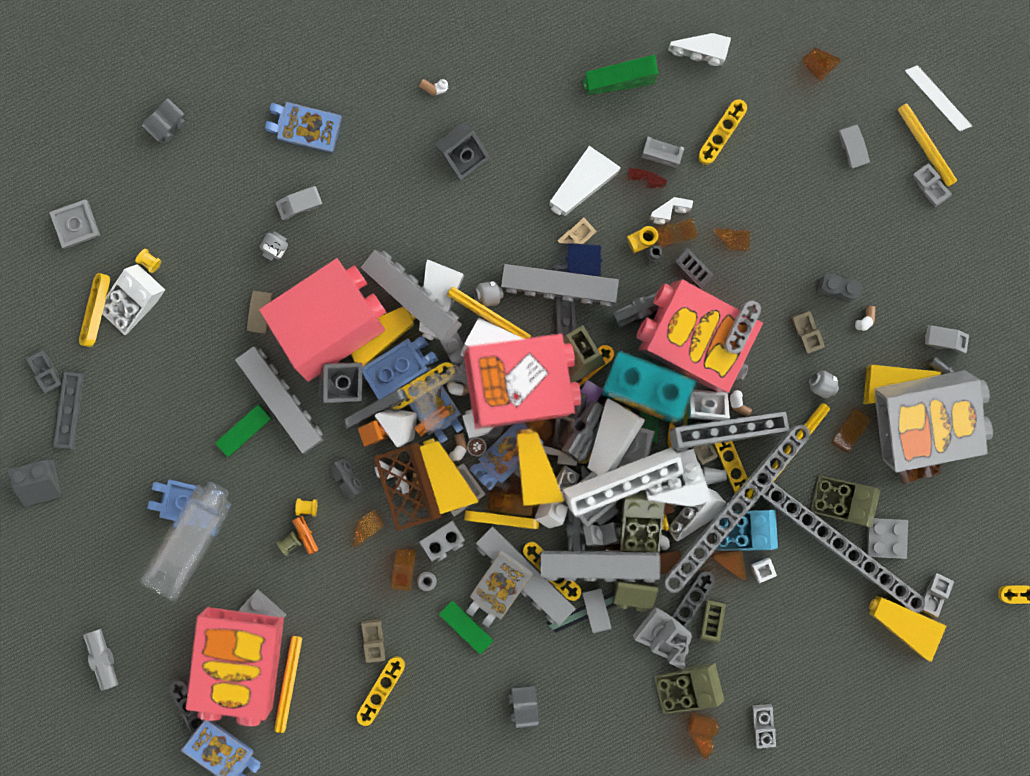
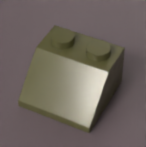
[613,579,658,612]

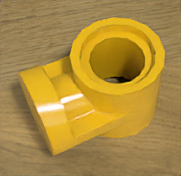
[626,226,658,254]

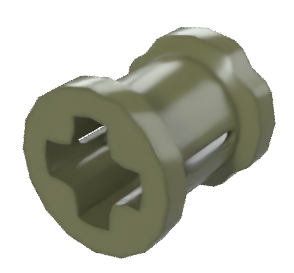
[276,531,302,556]

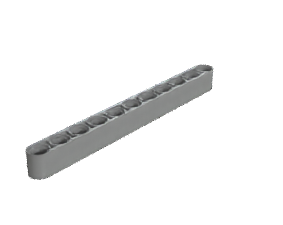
[663,425,810,592]
[757,476,926,612]

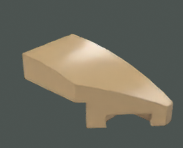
[558,218,597,245]

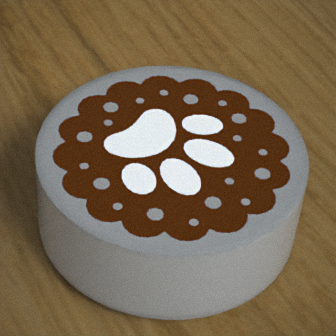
[467,437,486,457]

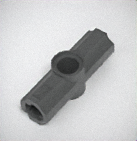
[612,293,659,328]
[561,400,604,458]
[567,508,585,551]

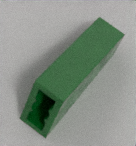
[582,55,658,95]

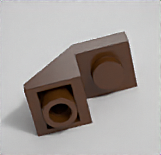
[899,464,941,484]

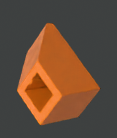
[358,420,389,447]

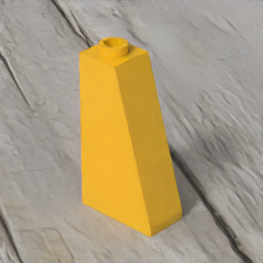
[351,306,416,368]
[863,365,941,404]
[516,429,564,505]
[420,439,479,514]
[869,596,946,662]

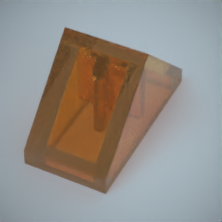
[802,47,841,81]
[710,550,747,581]

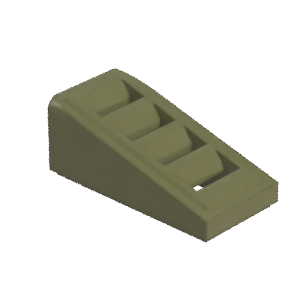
[699,600,726,644]

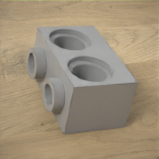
[420,520,465,562]

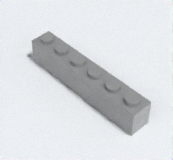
[361,250,462,342]
[501,264,619,307]
[235,346,324,454]
[669,412,790,450]
[476,526,576,626]
[541,551,660,582]

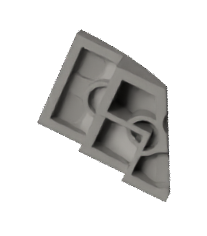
[633,607,692,669]

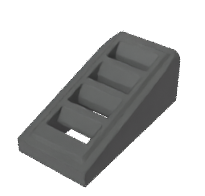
[673,248,714,289]

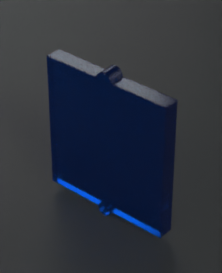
[566,243,603,277]

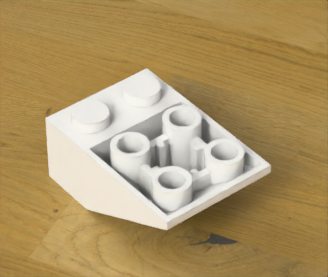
[102,264,165,335]
[646,462,711,506]

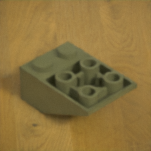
[563,325,606,383]
[810,475,881,528]
[620,489,665,552]
[654,663,724,714]

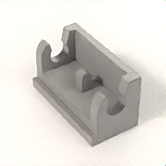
[641,136,684,168]

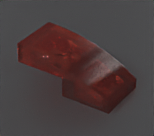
[627,168,667,188]

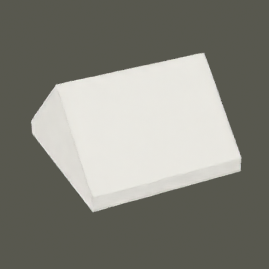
[687,389,730,422]
[375,408,417,447]

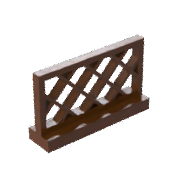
[374,443,442,531]

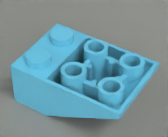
[714,509,778,551]

